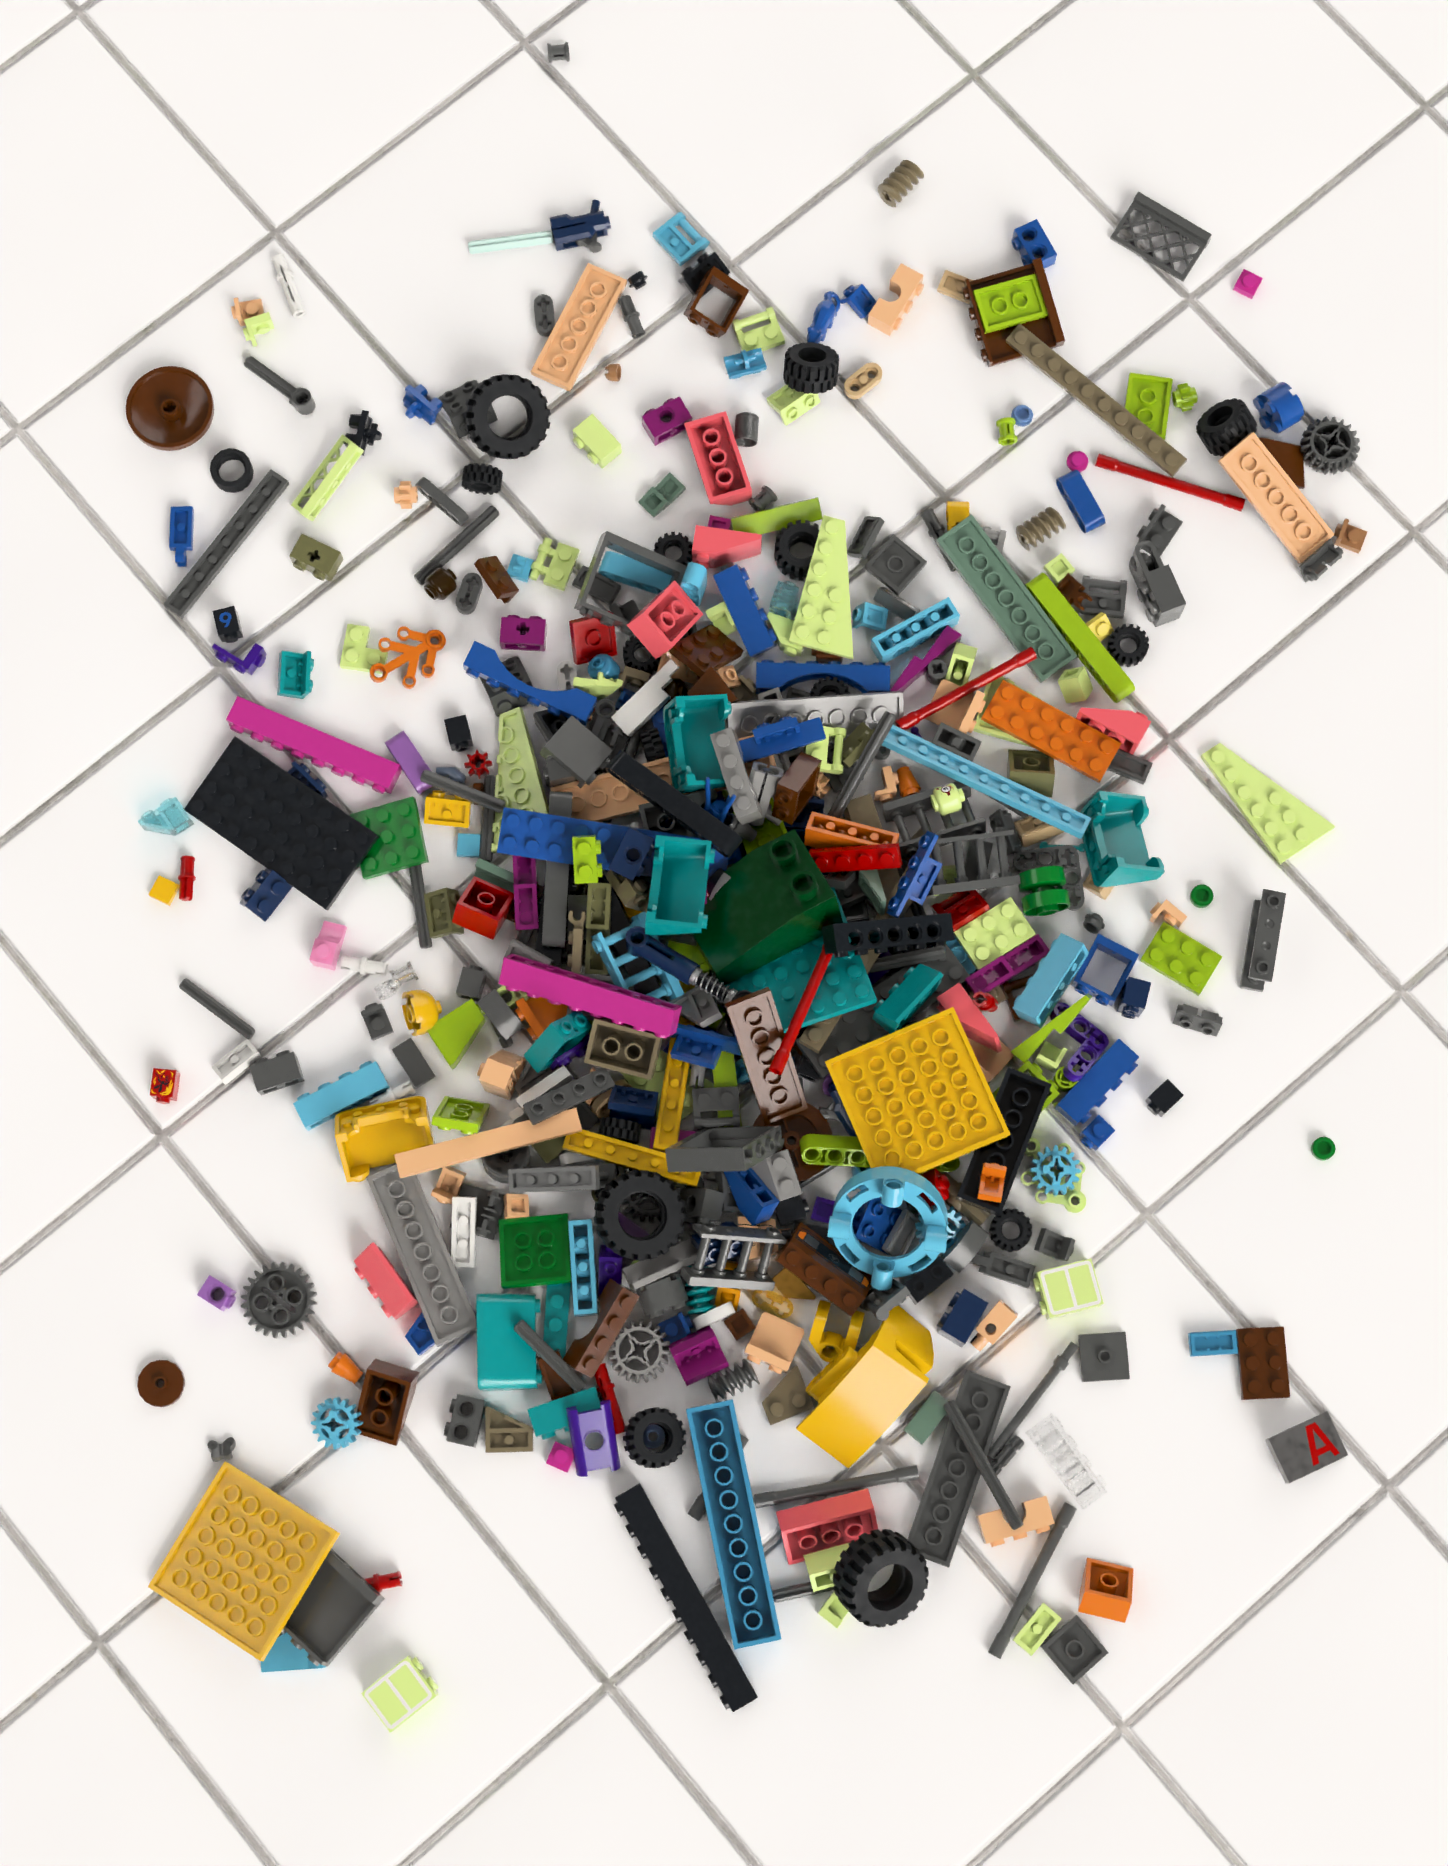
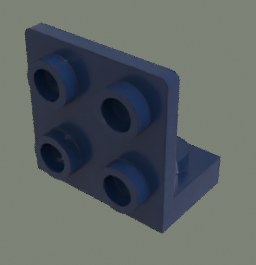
[608,1085,659,1130]

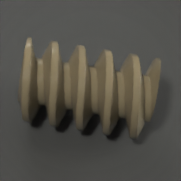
[877,160,924,207]
[1016,507,1066,551]

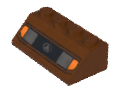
[773,1222,872,1317]

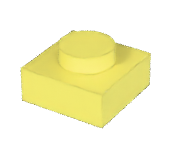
[1086,612,1114,642]

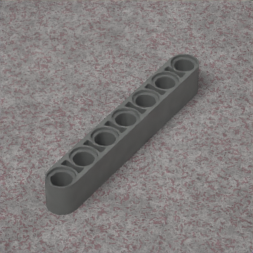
[542,791,573,947]

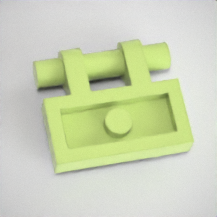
[529,537,580,591]

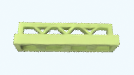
[291,434,364,521]

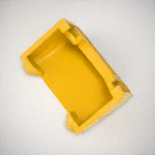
[335,1096,435,1182]

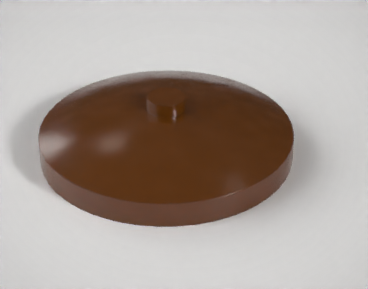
[126,366,214,451]

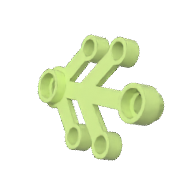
[1020,1137,1086,1213]

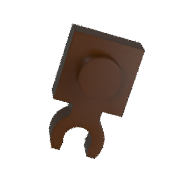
[1057,573,1093,611]

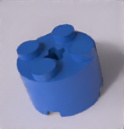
[1253,382,1304,434]

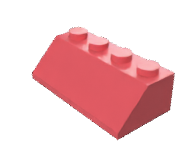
[684,411,752,506]
[776,1488,878,1565]

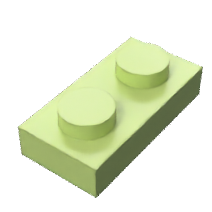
[1012,1602,1062,1656]

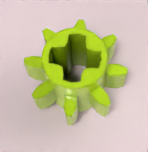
[1172,383,1198,412]

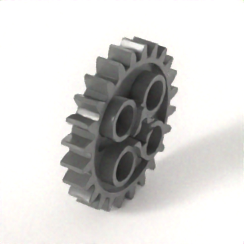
[240,1262,317,1339]

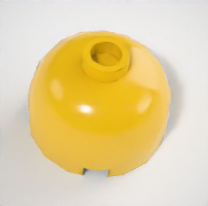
[402,990,442,1036]

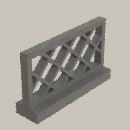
[1110,191,1212,282]

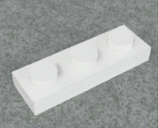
[451,1196,477,1268]

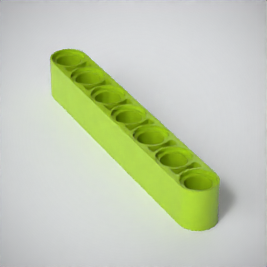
[1025,572,1135,703]
[799,1134,960,1172]

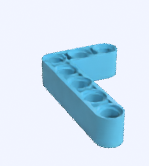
[598,551,707,606]

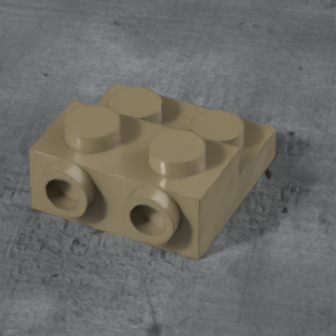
[605,870,650,913]

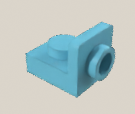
[852,602,888,632]

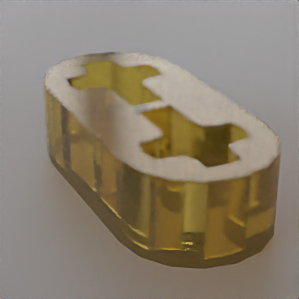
[752,1290,794,1319]

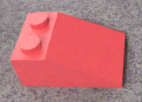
[692,525,762,570]
[627,580,703,659]
[1076,707,1151,755]
[936,982,1002,1053]

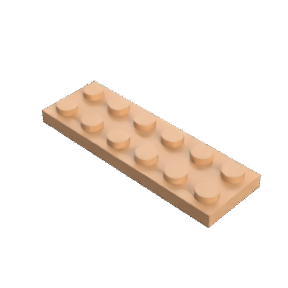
[531,263,627,392]
[1218,432,1335,563]

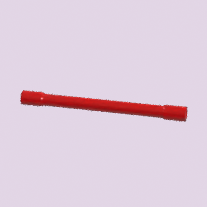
[1095,453,1246,512]
[895,647,1037,731]
[769,944,833,1075]

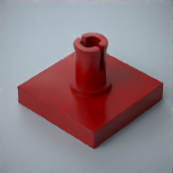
[569,611,618,665]

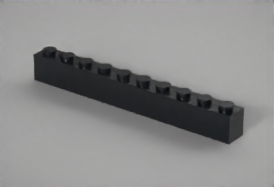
[614,1483,758,1712]

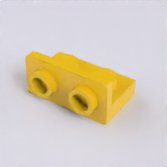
[424,790,473,828]

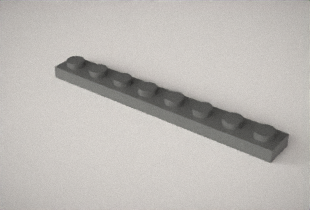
[163,469,289,619]

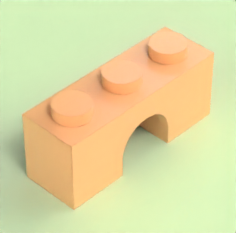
[867,263,924,336]
[976,1496,1055,1547]

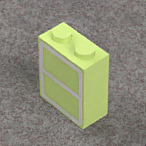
[1032,1258,1104,1319]
[361,1656,439,1733]

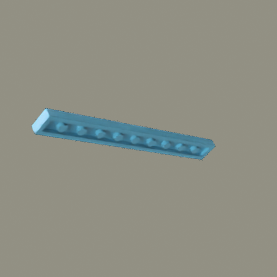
[882,725,1091,839]

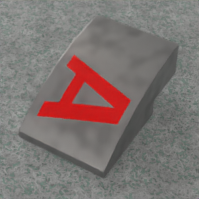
[1265,1411,1348,1484]

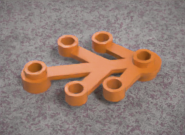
[369,626,446,689]

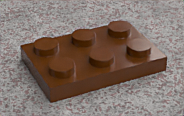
[669,624,744,677]
[1236,1326,1290,1400]

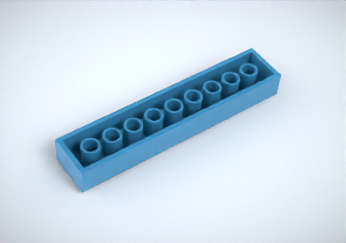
[686,1399,782,1650]

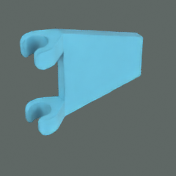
[261,1632,326,1672]

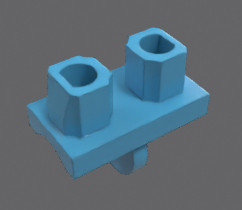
[723,348,767,379]

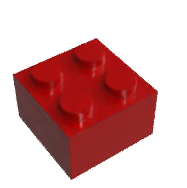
[452,876,514,940]

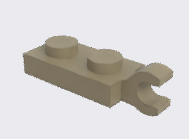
[567,910,586,974]

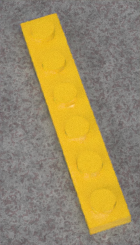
[562,1129,701,1188]

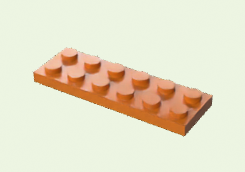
[981,680,1122,783]

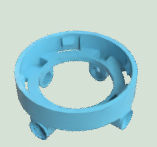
[827,1166,948,1290]

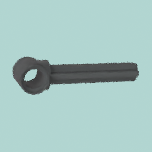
[244,356,316,415]

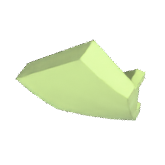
[573,672,623,700]

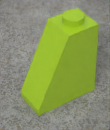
[427,999,486,1070]

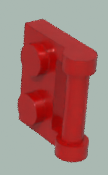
[930,890,990,932]

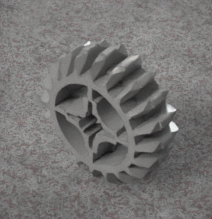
[608,1319,671,1383]

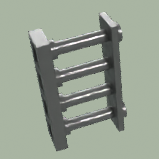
[882,781,986,859]
[927,826,1021,896]
[1239,889,1286,992]
[508,1164,617,1193]
[680,1222,787,1291]

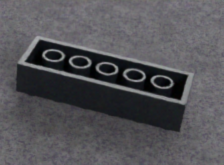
[956,1067,1052,1217]

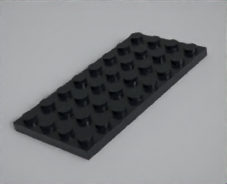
[184,736,380,910]

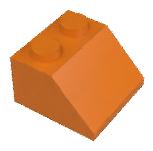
[1078,1558,1134,1623]

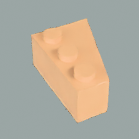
[477,1049,527,1100]

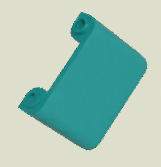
[663,694,732,793]
[1080,790,1165,887]
[645,835,715,936]
[476,1294,542,1391]

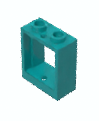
[523,1011,592,1073]

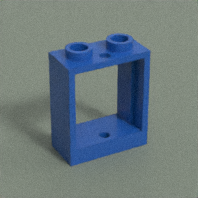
[1071,933,1139,1006]

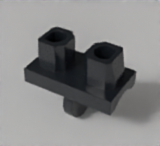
[344,410,382,456]

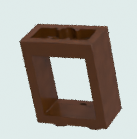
[683,266,750,338]
[772,751,822,825]

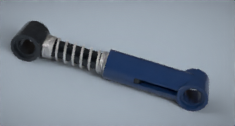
[626,926,752,1004]

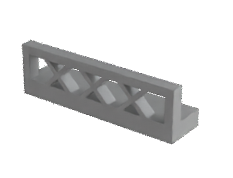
[622,1238,698,1290]

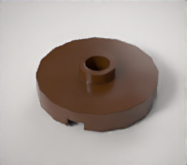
[137,1360,185,1407]

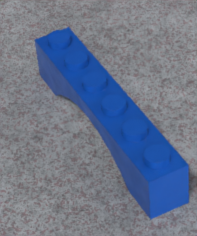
[463,641,597,726]
[756,660,890,695]

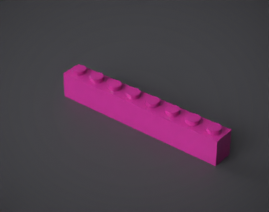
[226,696,402,794]
[498,954,682,1038]

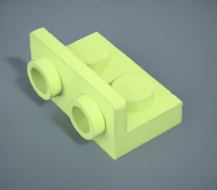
[766,385,820,426]

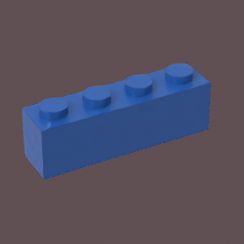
[713,564,778,657]
[1055,1039,1139,1126]

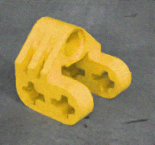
[808,1299,865,1362]

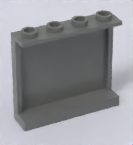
[281,1548,385,1666]

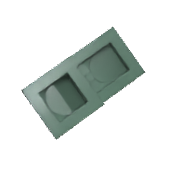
[638,472,687,517]
[904,1390,948,1445]

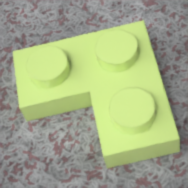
[340,624,388,674]

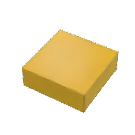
[148,875,180,906]

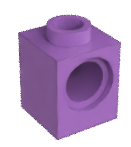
[197,1275,236,1312]

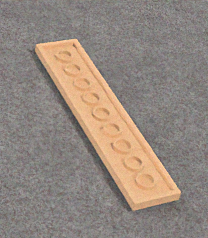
[550,735,777,822]

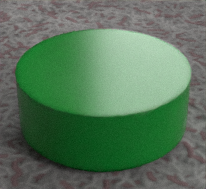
[1190,884,1214,908]
[1311,1137,1336,1161]

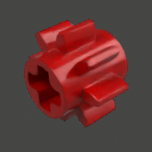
[464,750,493,779]

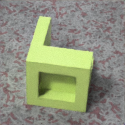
[705,601,737,636]
[1058,666,1093,703]
[1034,1041,1068,1073]
[818,1591,849,1628]

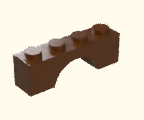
[563,1278,640,1378]

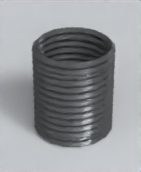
[734,412,759,447]

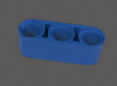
[1056,470,1106,533]

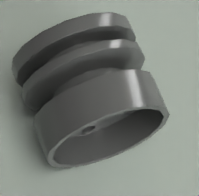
[481,1145,531,1183]

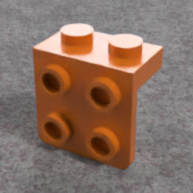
[515,997,568,1041]

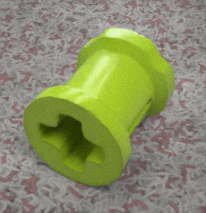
[996,417,1018,446]

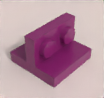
[668,1325,729,1386]

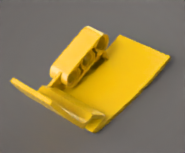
[796,1306,934,1469]

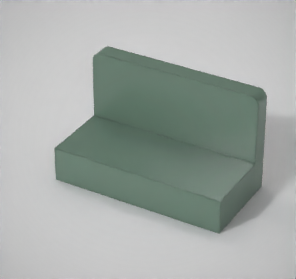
[473,858,514,893]

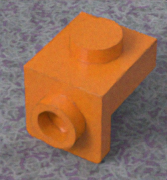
[977,1163,1007,1203]

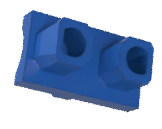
[403,384,443,425]

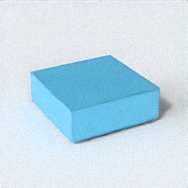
[457,833,481,858]

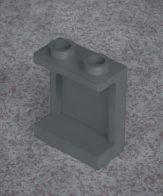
[539,715,613,788]

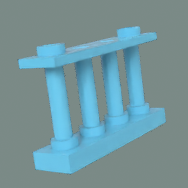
[591,911,684,1000]

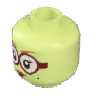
[930,783,965,816]

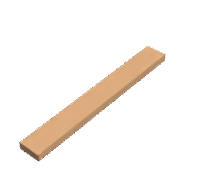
[394,1108,582,1178]

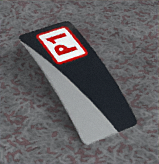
[707,868,731,900]

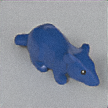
[806,291,841,343]

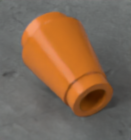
[896,766,921,797]
[328,1351,363,1384]

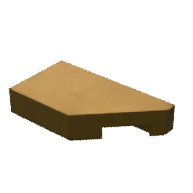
[772,1268,816,1300]

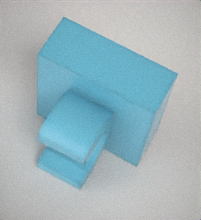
[507,554,534,583]

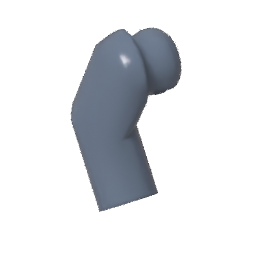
[436,767,466,785]

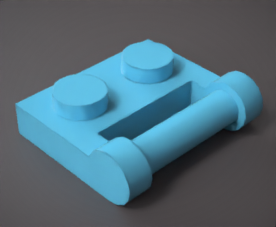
[653,212,710,267]

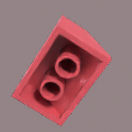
[354,1242,419,1320]

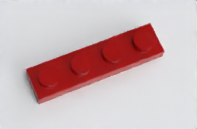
[809,843,902,873]

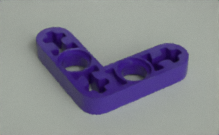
[1049,1002,1109,1082]

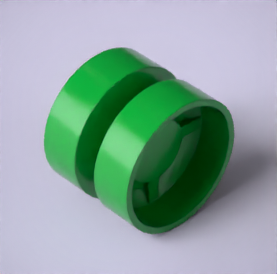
[1018,866,1071,916]

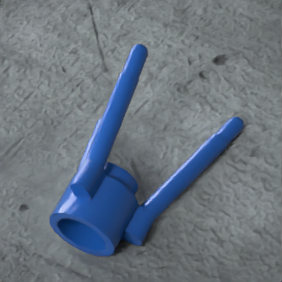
[704,777,736,822]

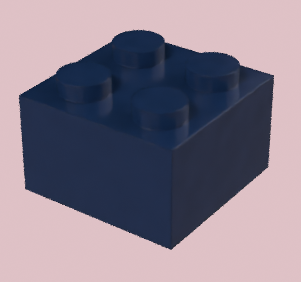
[936,1289,989,1348]

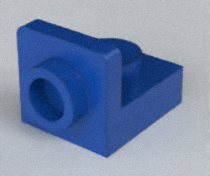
[839,284,877,319]
[1079,1115,1116,1151]
[656,1311,693,1344]

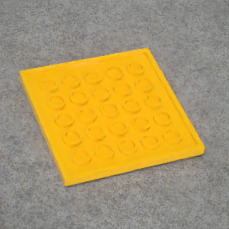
[825,1007,1010,1174]
[148,1461,340,1661]

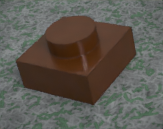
[724,1308,756,1341]

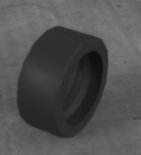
[210,448,254,493]

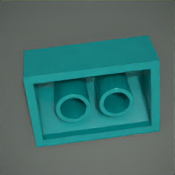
[872,963,944,1034]

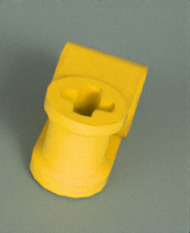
[946,501,969,531]

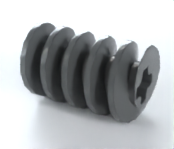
[708,1358,760,1402]

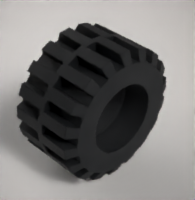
[783,342,839,394]
[1196,398,1257,456]
[774,520,819,581]
[623,1407,686,1468]

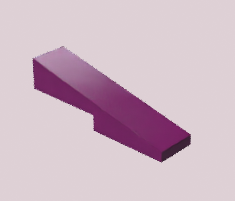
[890,625,962,692]
[512,855,539,930]
[965,934,1050,994]

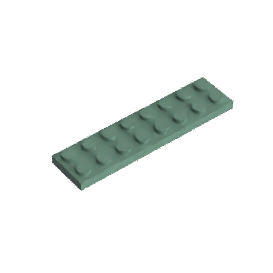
[935,514,1077,683]

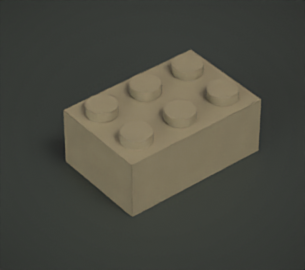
[584,1017,663,1080]

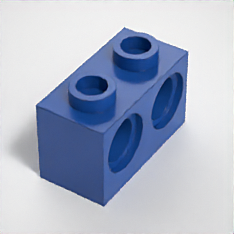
[1011,219,1057,269]

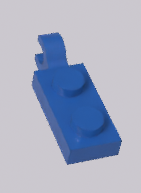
[169,506,194,567]

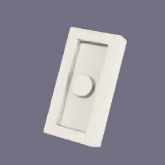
[211,1038,261,1085]

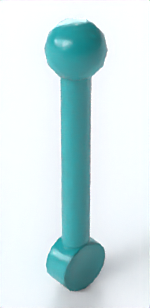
[1039,842,1085,852]

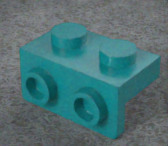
[277,651,314,699]

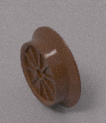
[753,1102,833,1182]

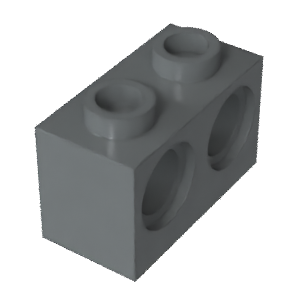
[444,1394,487,1448]

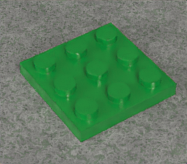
[350,796,429,880]
[499,1213,572,1289]

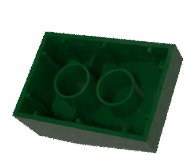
[690,829,843,985]

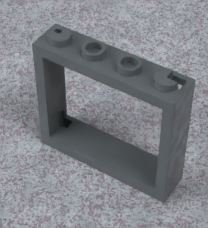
[574,531,687,635]
[665,1126,784,1172]

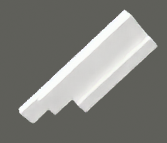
[611,659,679,737]
[500,1065,573,1127]

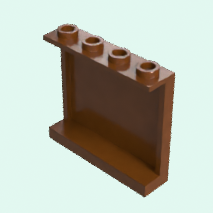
[962,257,1065,367]

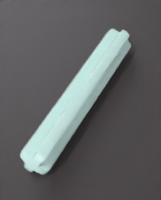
[468,230,553,254]

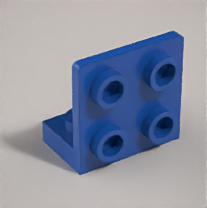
[852,1192,902,1255]

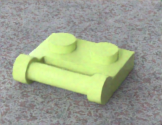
[732,307,785,351]
[803,726,847,774]

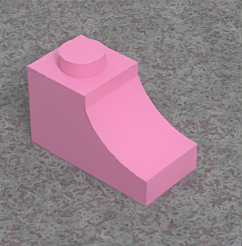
[309,921,347,971]

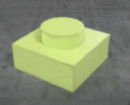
[1043,553,1075,585]

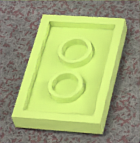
[954,897,1036,971]

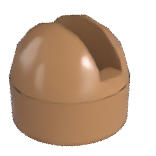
[605,364,621,382]

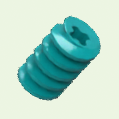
[684,1266,716,1314]

